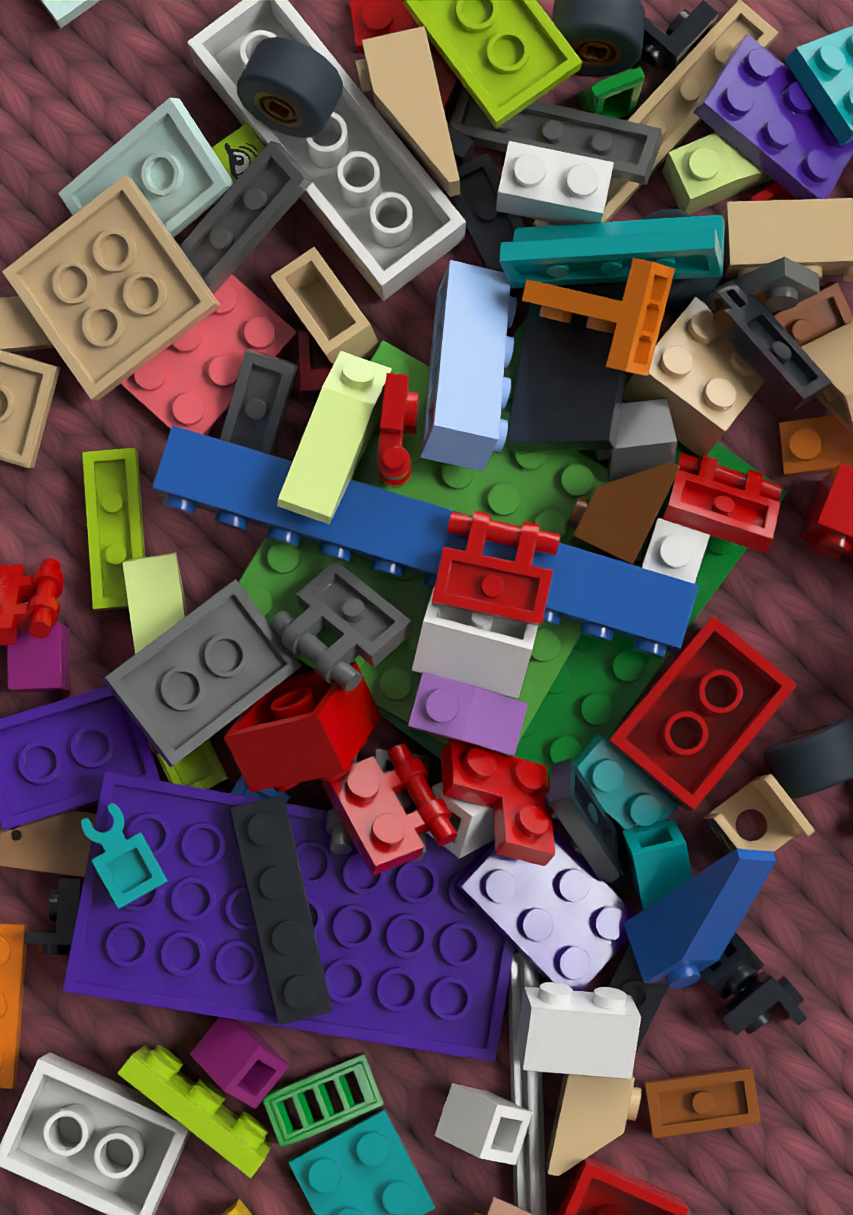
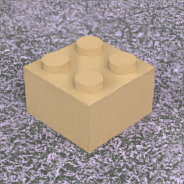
[622,297,764,458]

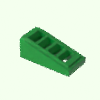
[574,67,645,119]
[263,1053,384,1148]

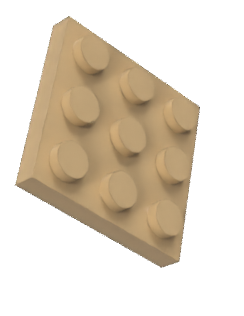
[2,175,221,401]

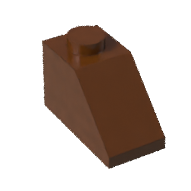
[566,462,680,565]

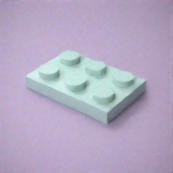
[58,98,234,238]

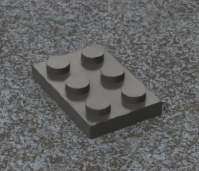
[103,579,302,767]

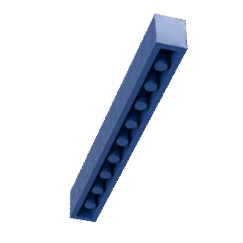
[152,425,699,658]

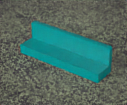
[499,215,725,288]

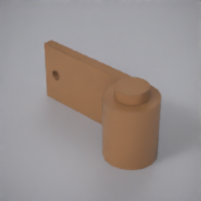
[0,811,96,877]

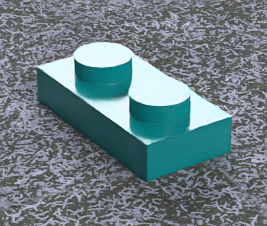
[573,734,678,830]

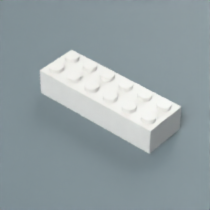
[187,0,466,301]

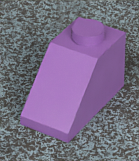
[408,672,528,756]

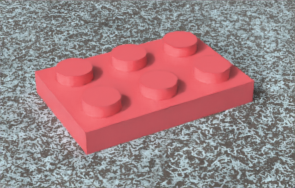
[120,274,298,436]

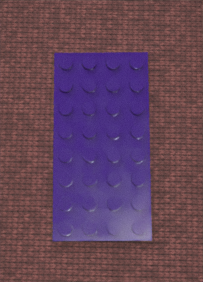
[63,771,515,1062]

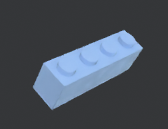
[420,260,517,471]

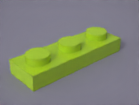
[82,448,145,611]

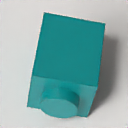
[622,819,692,910]

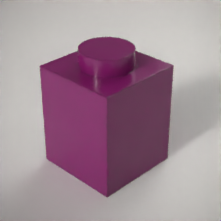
[7,623,70,693]
[190,1017,290,1109]

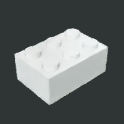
[0,1052,191,1215]

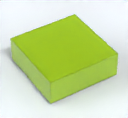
[157,739,229,790]

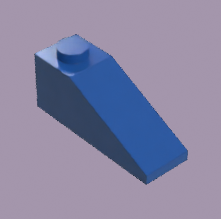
[624,849,776,989]

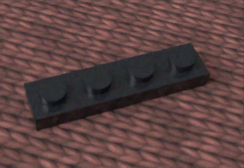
[229,795,333,1025]

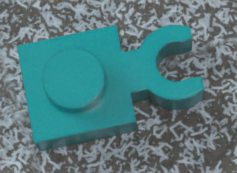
[81,803,168,909]

